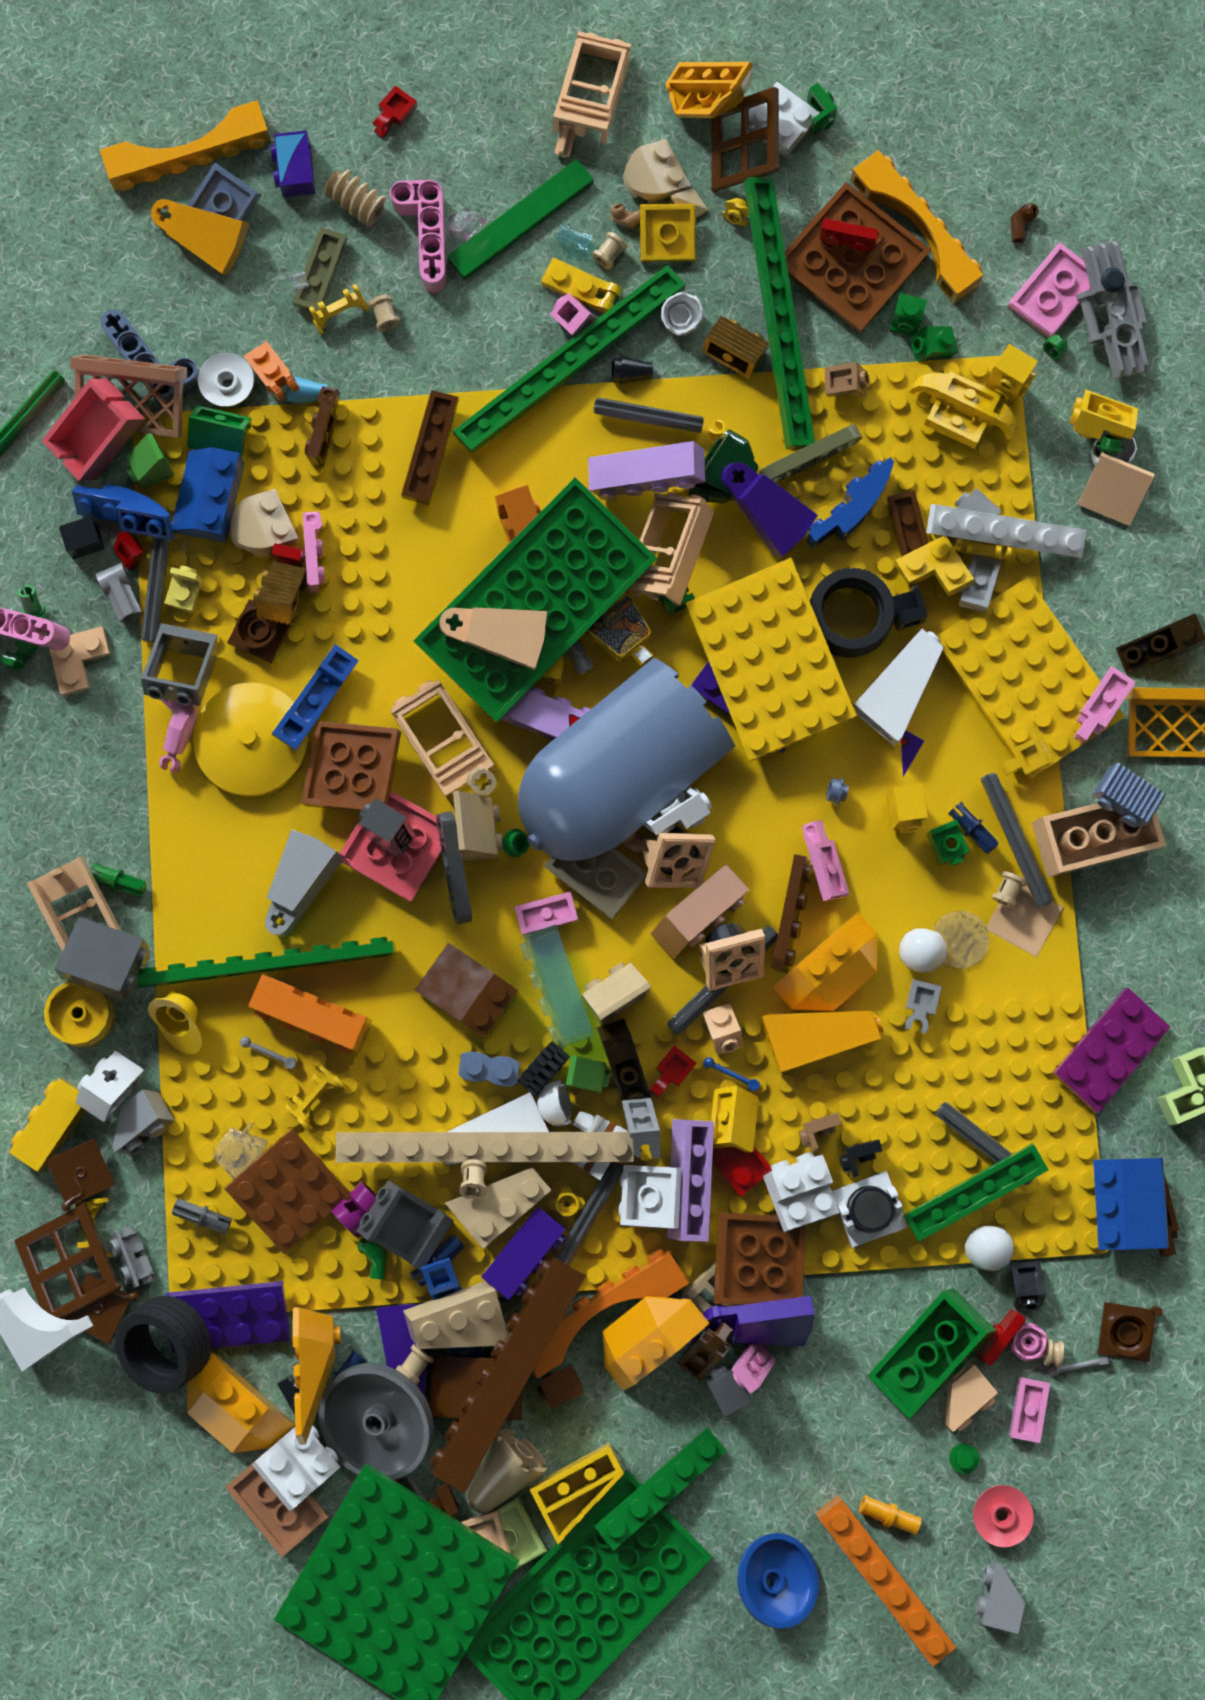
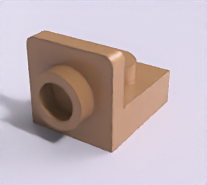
[825,362,870,398]
[799,1113,841,1152]

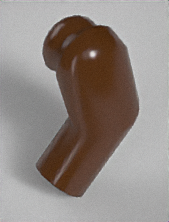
[1010,203,1039,243]

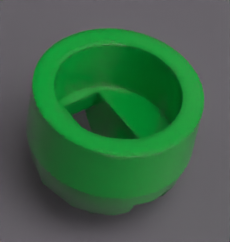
[1043,334,1068,360]

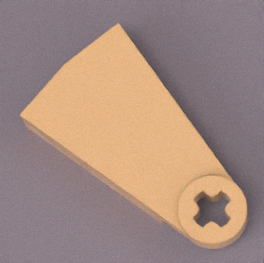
[439,608,547,670]

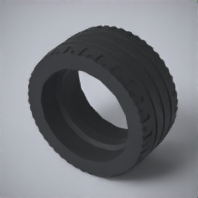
[810,568,895,658]
[115,1295,212,1394]

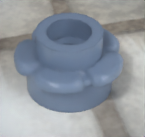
[826,778,848,806]

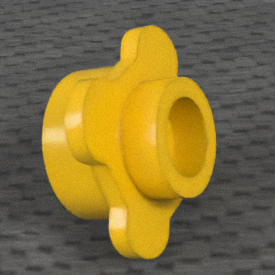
[722,198,749,226]
[550,1186,585,1222]

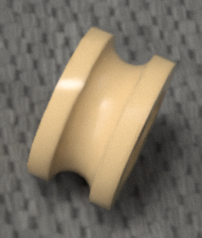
[1043,1339,1064,1368]

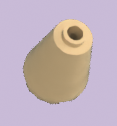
[466,1428,547,1513]

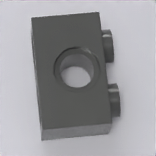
[705,1363,751,1417]

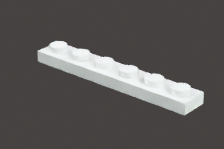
[926,504,1087,558]

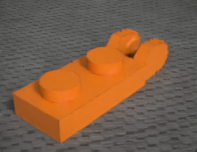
[244,341,300,402]

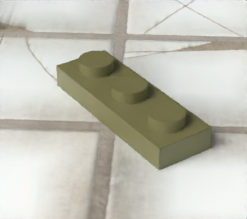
[292,227,347,312]

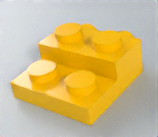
[1069,390,1138,440]

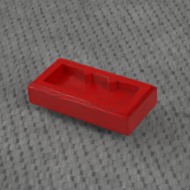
[975,1309,1026,1366]

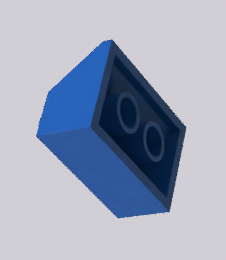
[172,447,245,543]
[1093,1158,1169,1250]

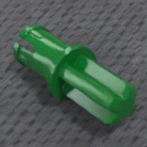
[91,862,147,897]

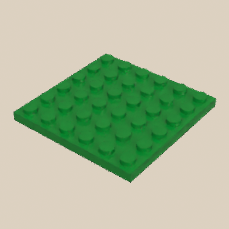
[274,1463,519,1700]

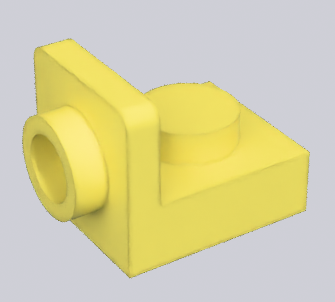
[164,566,203,613]

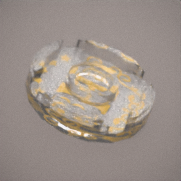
[932,911,990,969]

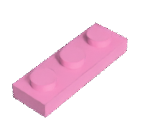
[731,1344,776,1394]

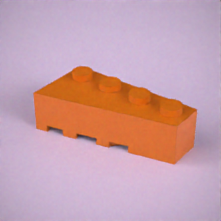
[495,485,541,543]
[248,974,372,1055]

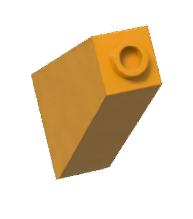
[760,1011,883,1073]

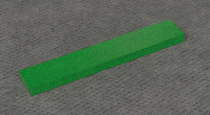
[447,159,594,281]

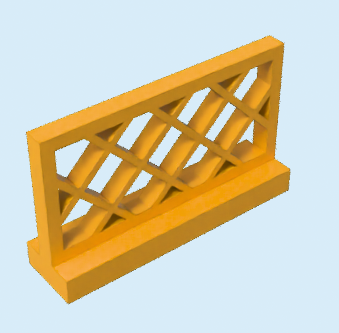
[1127,687,1205,757]

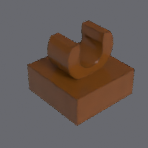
[427,1482,460,1516]

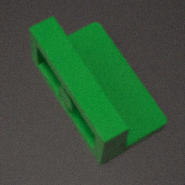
[187,405,252,457]

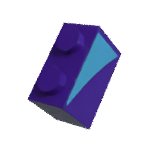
[270,130,316,197]

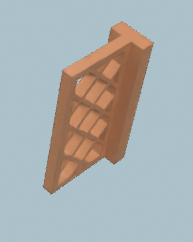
[70,354,187,438]

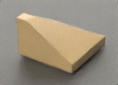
[670,188,708,219]

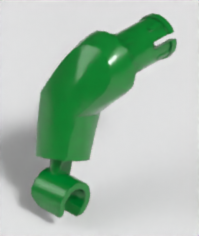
[1,585,48,670]

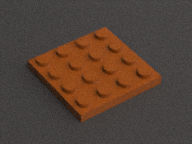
[785,182,931,334]

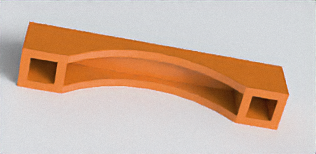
[533,1249,689,1379]
[815,1495,956,1667]

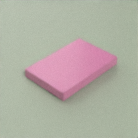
[1007,242,1091,338]

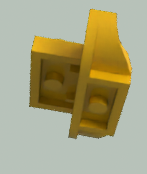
[909,371,1016,449]

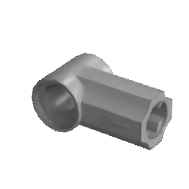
[96,562,143,623]

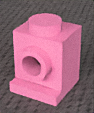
[550,293,598,337]

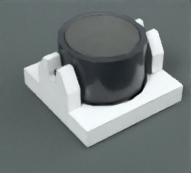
[832,1171,907,1248]

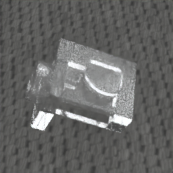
[445,207,486,246]

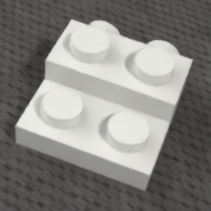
[749,82,819,158]
[644,787,712,835]
[763,1152,840,1232]
[619,1165,682,1228]
[251,1425,340,1511]

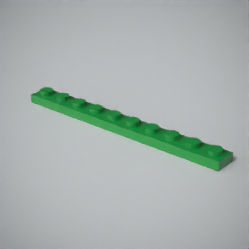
[744,177,815,449]
[453,265,686,455]
[135,937,396,989]

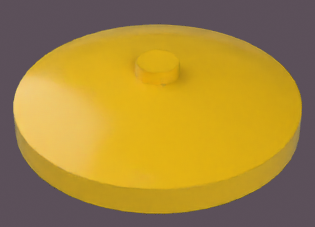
[193,682,309,797]

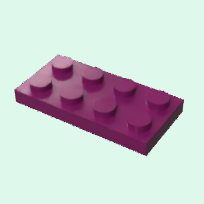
[1052,988,1170,1113]

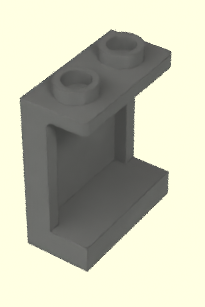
[357,1180,454,1271]

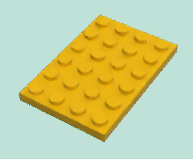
[686,558,857,762]
[937,577,1125,780]

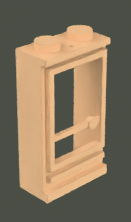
[553,31,631,144]
[626,492,714,605]
[390,679,495,800]
[27,856,122,952]

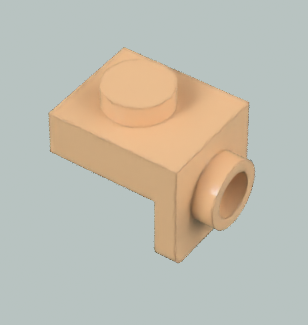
[703,1003,744,1055]

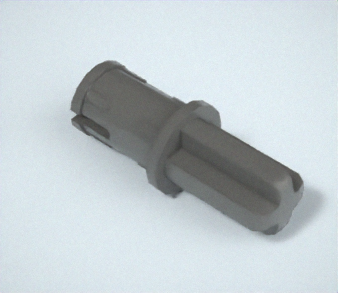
[172,1199,232,1236]

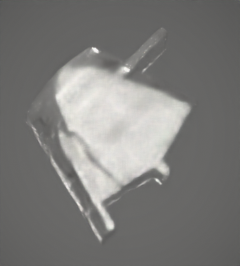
[212,1122,268,1180]

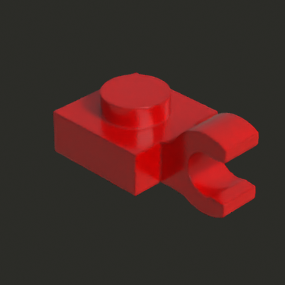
[373,85,417,138]
[649,1045,697,1098]

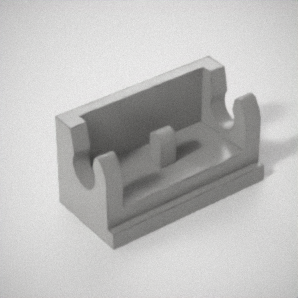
[622,1098,661,1159]

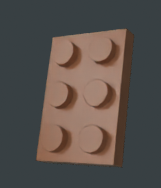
[225,1448,329,1557]

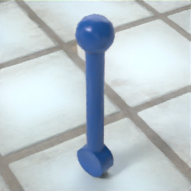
[703,1057,760,1091]

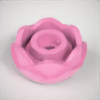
[1010,1323,1047,1361]

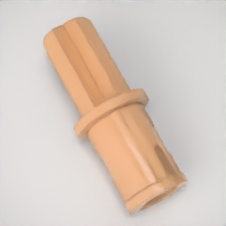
[555,122,576,158]

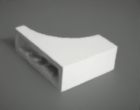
[0,1288,93,1372]

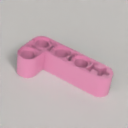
[390,180,447,293]
[0,607,70,651]

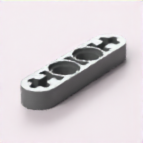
[436,811,472,925]

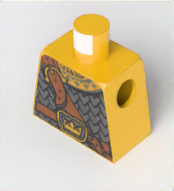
[586,594,654,667]

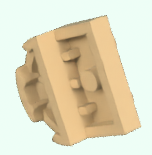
[623,139,691,204]
[229,489,298,557]

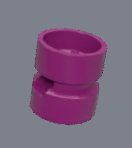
[332,1181,377,1238]

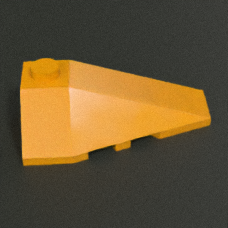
[293,1308,342,1445]

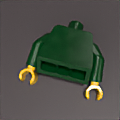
[672,420,758,503]

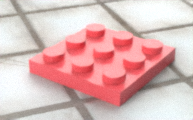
[340,791,442,903]

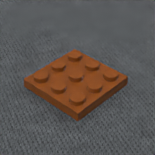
[301,721,401,812]
[224,1128,350,1254]
[714,1212,806,1305]

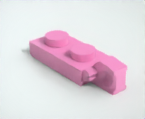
[303,512,325,593]
[1073,666,1136,744]
[802,820,849,901]

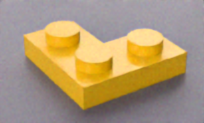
[895,536,974,597]

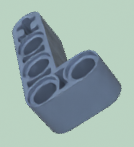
[101,309,199,406]

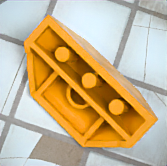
[665,62,753,118]
[772,912,878,1012]
[602,1296,709,1391]
[187,1351,295,1453]

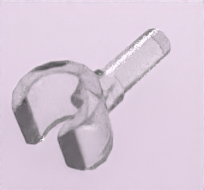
[285,270,310,291]

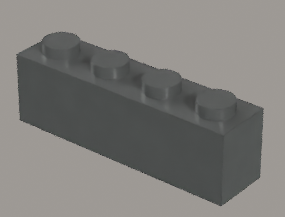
[359,798,416,859]

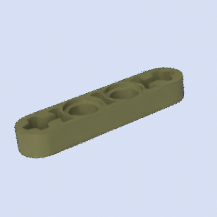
[759,424,863,483]

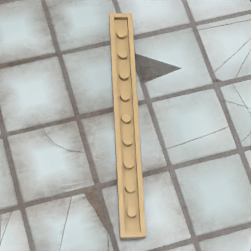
[336,1132,634,1162]

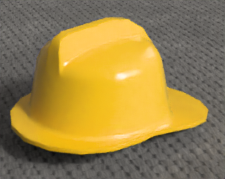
[148,989,203,1055]

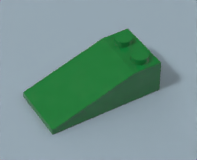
[867,1288,997,1419]

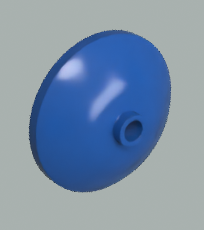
[737,1533,819,1629]

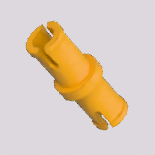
[858,1495,921,1535]

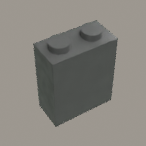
[54,917,150,1001]

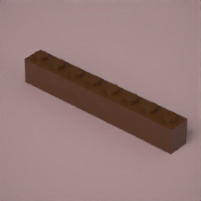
[429,1257,586,1493]

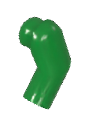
[358,1238,387,1280]

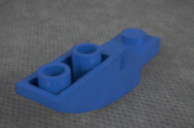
[806,457,894,549]
[72,483,174,541]

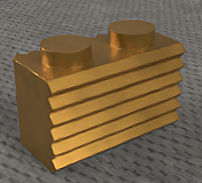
[701,315,769,379]
[253,561,306,625]

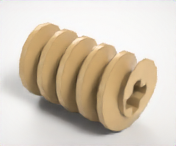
[324,170,386,227]

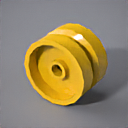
[44,982,116,1048]

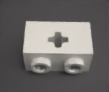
[75,1051,144,1122]

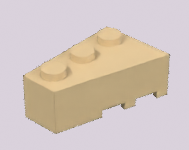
[445,1167,552,1249]
[403,1281,508,1349]

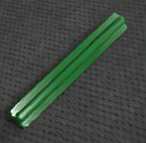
[0,370,65,456]

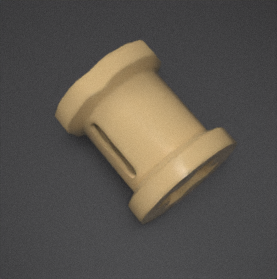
[591,232,627,270]
[368,294,401,332]
[467,767,496,796]
[992,871,1027,909]
[460,1159,487,1200]
[396,1344,435,1385]

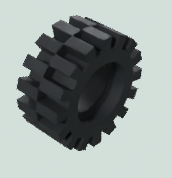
[517,1041,570,1096]

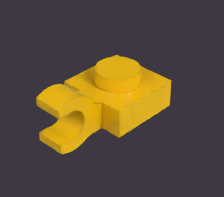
[1001,736,1054,775]

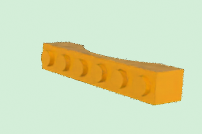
[99,100,271,191]
[850,150,984,304]

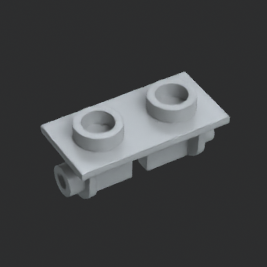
[109,1226,154,1290]

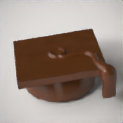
[227,599,298,664]
[46,1138,115,1212]
[64,1273,141,1344]
[1097,1302,1163,1362]

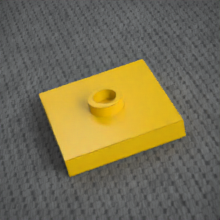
[640,204,696,262]

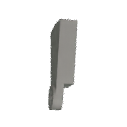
[265,829,345,937]

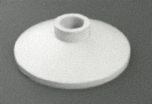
[198,353,254,407]

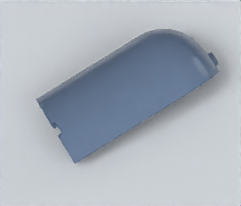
[518,658,735,861]

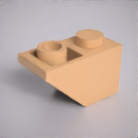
[945,1363,998,1432]

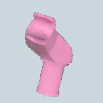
[159,699,198,773]

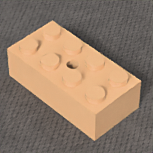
[1032,803,1166,878]

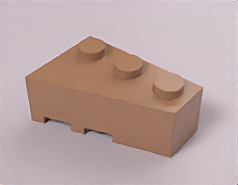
[650,864,749,959]

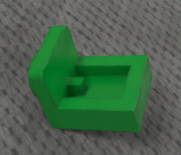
[807,82,838,134]
[910,326,958,362]

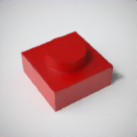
[112,531,143,571]
[272,543,305,567]

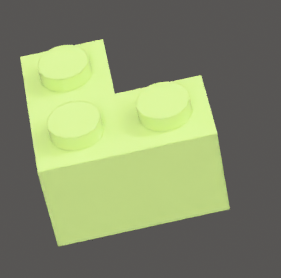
[1157,1047,1205,1125]

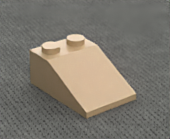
[453,791,503,862]
[582,962,651,1025]

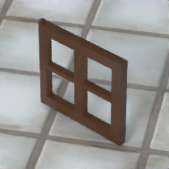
[711,86,780,192]
[14,1204,121,1319]

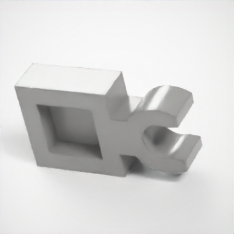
[905,979,942,1034]

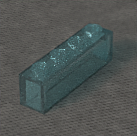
[520,924,594,1048]

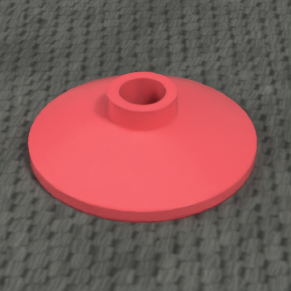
[973,1485,1034,1547]

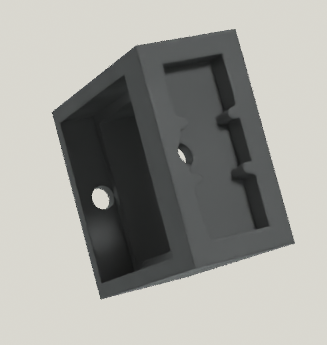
[141,623,219,706]

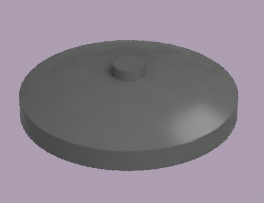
[319,1363,434,1480]

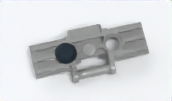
[1076,240,1151,379]

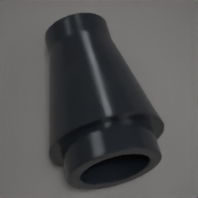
[611,356,653,384]

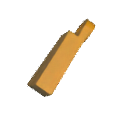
[151,199,249,275]

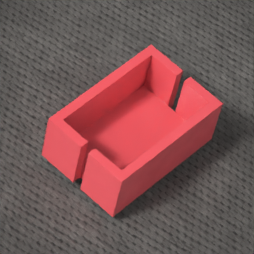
[42,379,145,481]

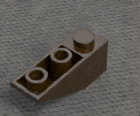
[1116,613,1205,674]
[597,1018,655,1108]

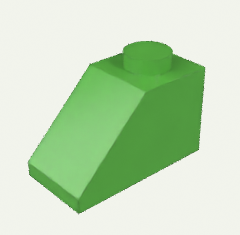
[126,433,174,490]
[566,1055,611,1093]

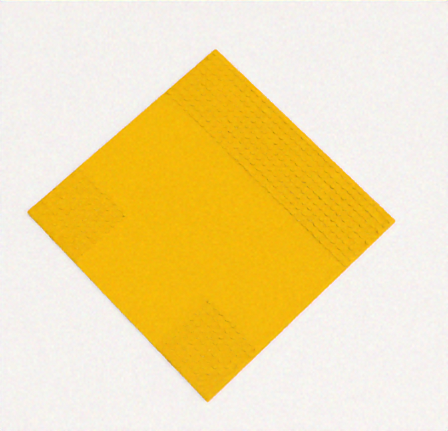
[132,356,1108,1312]

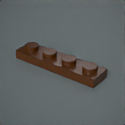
[401,390,459,505]
[771,854,813,974]

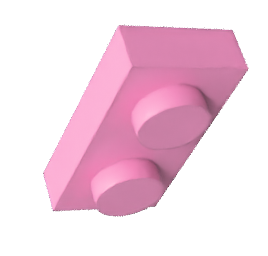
[515,892,578,936]
[1009,1377,1050,1443]

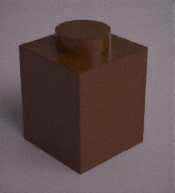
[537,1363,584,1408]

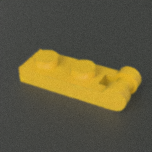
[541,257,623,314]

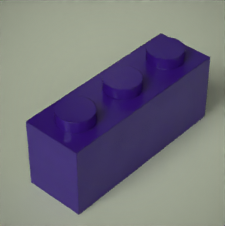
[481,1206,566,1300]

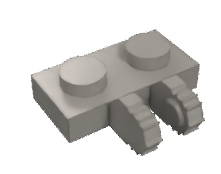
[957,555,1002,613]

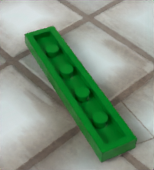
[903,1143,1049,1242]
[593,1427,726,1551]

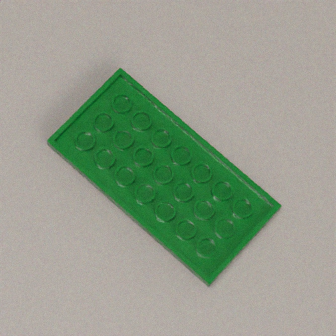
[413,477,657,723]
[465,1469,713,1700]

